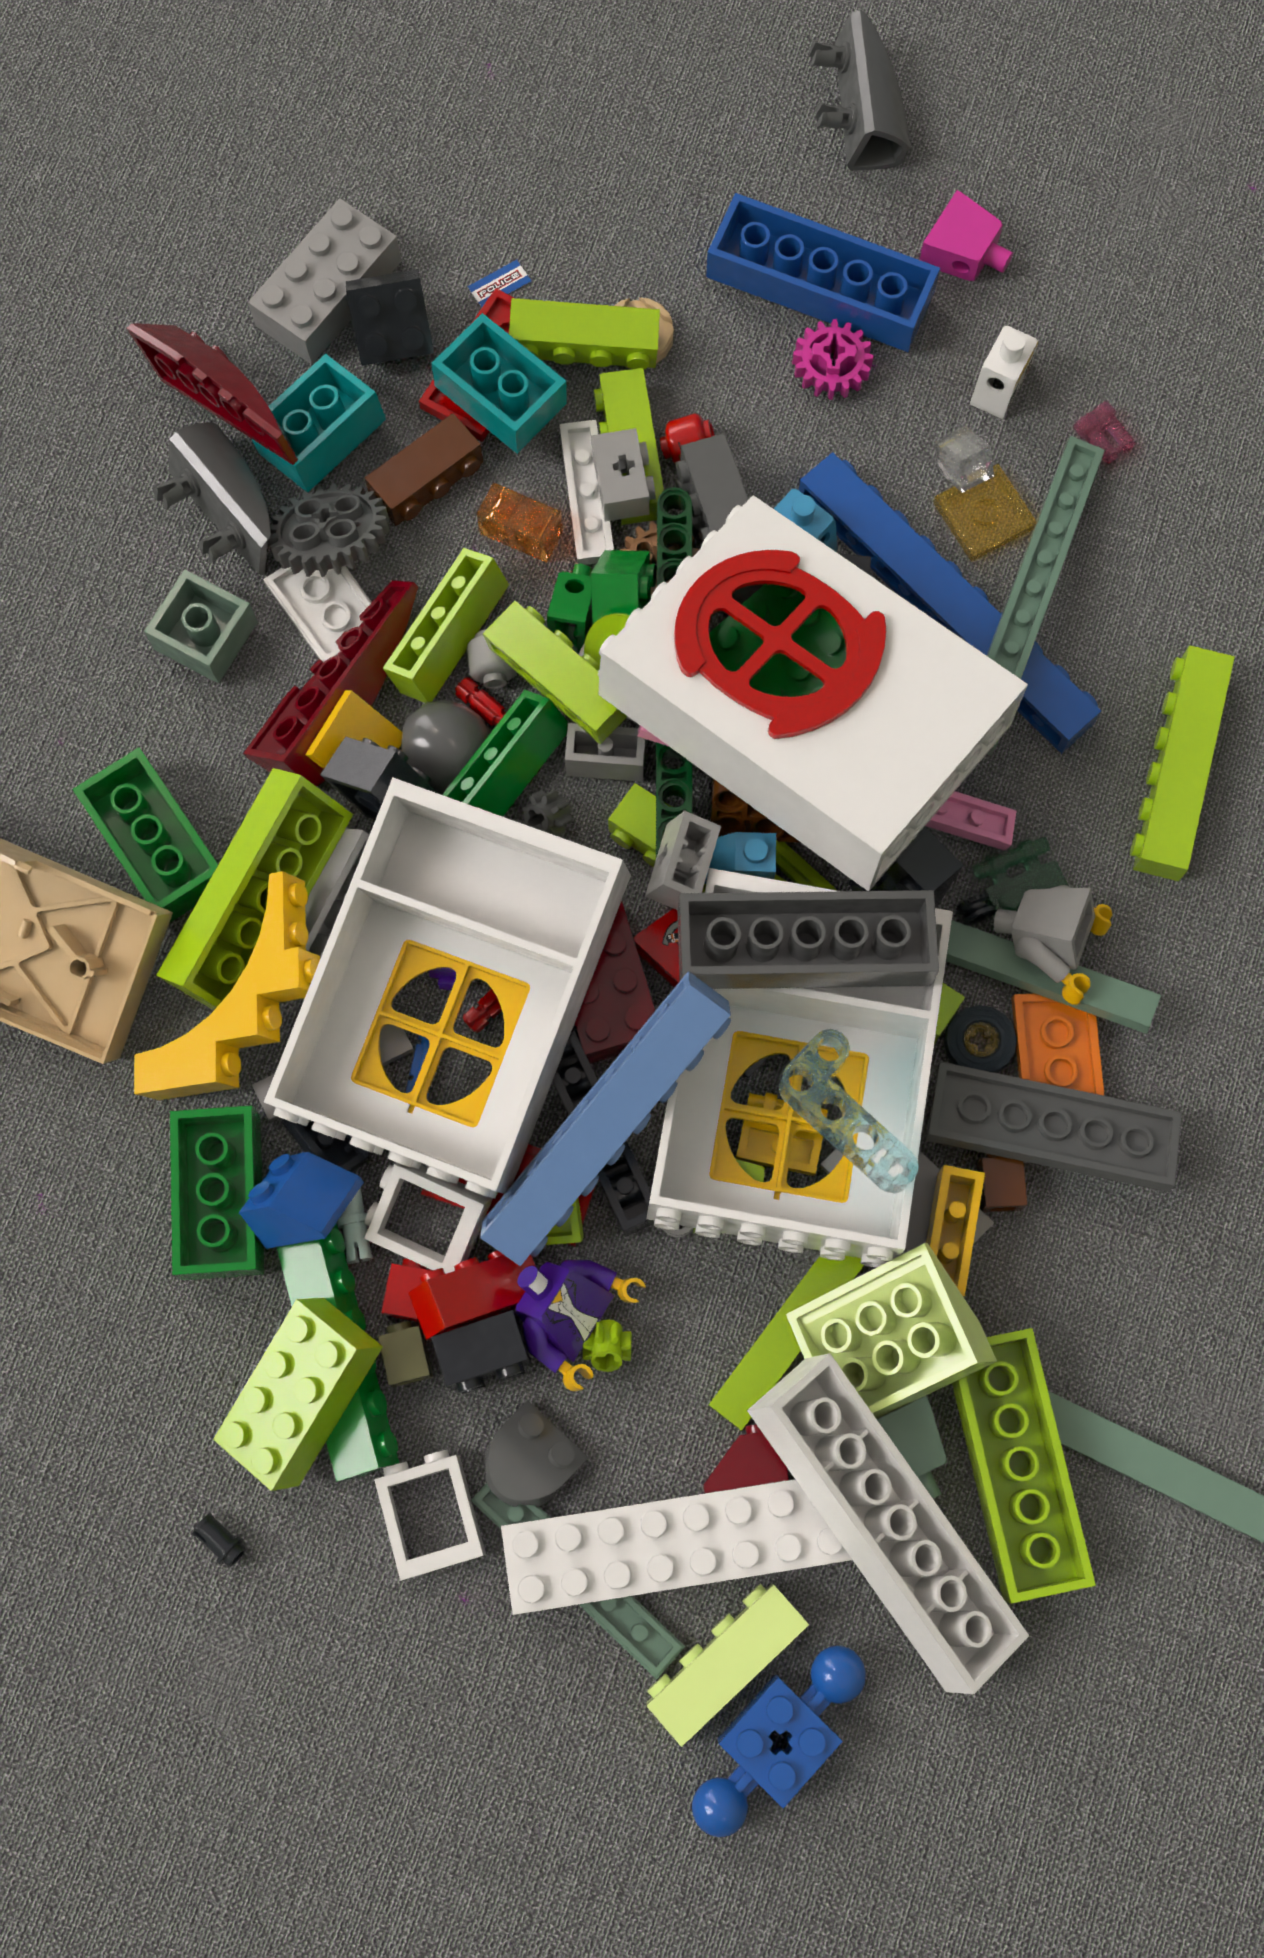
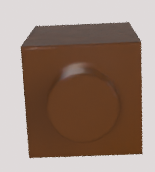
[976,1154,1027,1213]

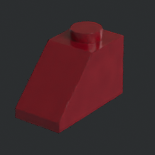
[703,1424,789,1494]

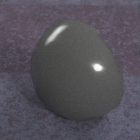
[401,700,491,795]

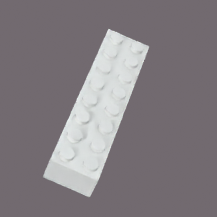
[747,1353,1029,1694]
[501,1479,852,1615]

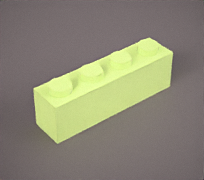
[646,1583,809,1747]

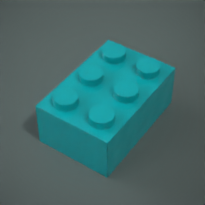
[432,313,567,454]
[252,354,386,493]

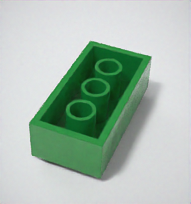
[72,747,218,923]
[170,1105,265,1280]

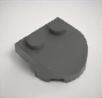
[483,1400,589,1507]

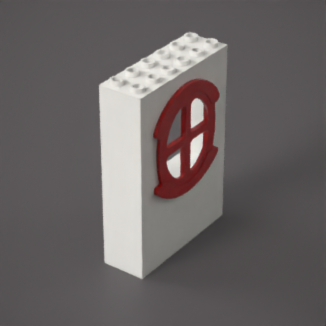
[598,495,1028,891]

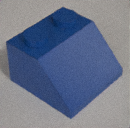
[239,1152,364,1249]

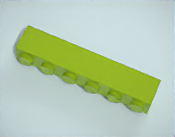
[1130,645,1235,882]

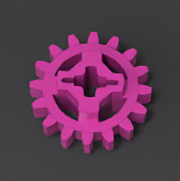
[792,319,873,400]

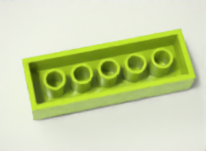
[156,768,354,1010]
[952,1328,1096,1604]

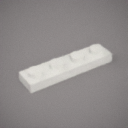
[559,420,614,565]

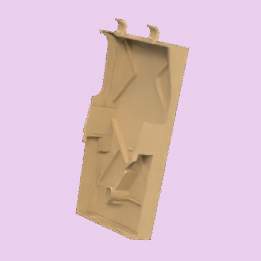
[0,838,173,1064]

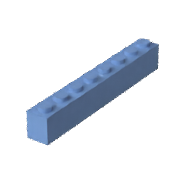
[480,971,731,1266]

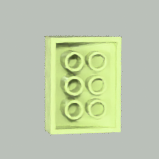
[786,1243,997,1419]

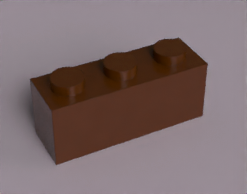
[364,413,483,526]

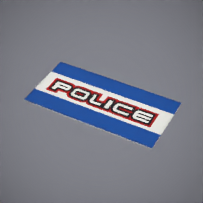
[467,260,531,307]

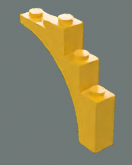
[134,871,320,1100]

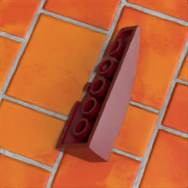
[126,323,298,465]
[243,580,418,787]

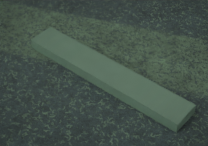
[946,920,1161,1034]
[1048,1391,1264,1543]
[471,1483,685,1680]

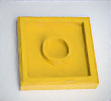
[305,690,403,769]

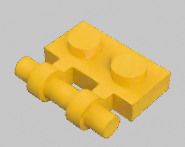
[736,1092,828,1176]

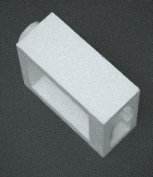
[364,1163,493,1274]
[374,1449,486,1581]

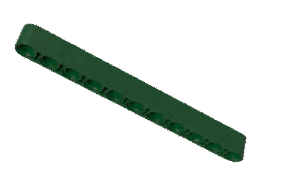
[656,487,692,858]

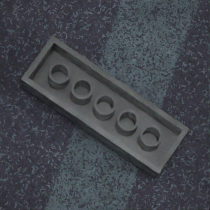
[677,890,939,989]

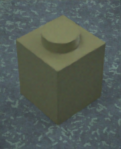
[378,1321,434,1388]

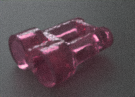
[1072,400,1136,465]

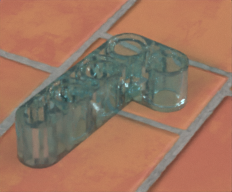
[779,1029,919,1194]

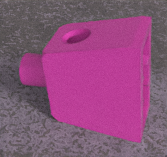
[920,190,1013,281]

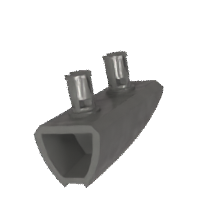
[809,9,912,171]
[153,423,271,575]

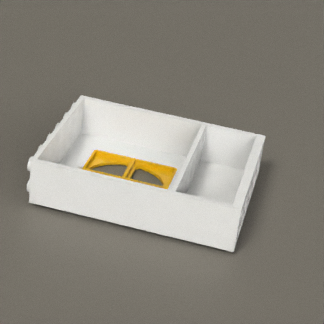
[264,777,631,1199]
[646,868,953,1268]

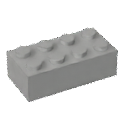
[248,198,402,365]

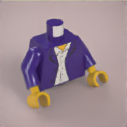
[516,1260,646,1391]

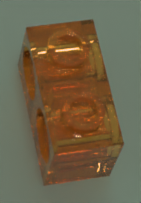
[477,482,563,563]

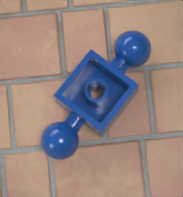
[692,1646,866,1837]

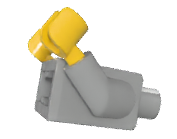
[994,885,1113,1005]

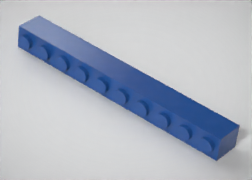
[799,452,1102,754]

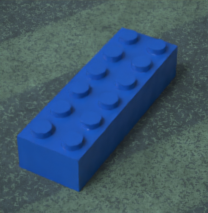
[706,193,940,352]

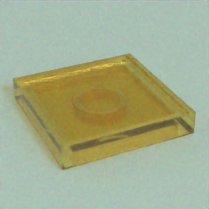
[933,464,1037,562]

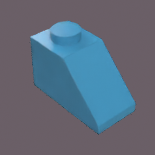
[704,832,776,884]

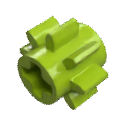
[582,1319,632,1372]

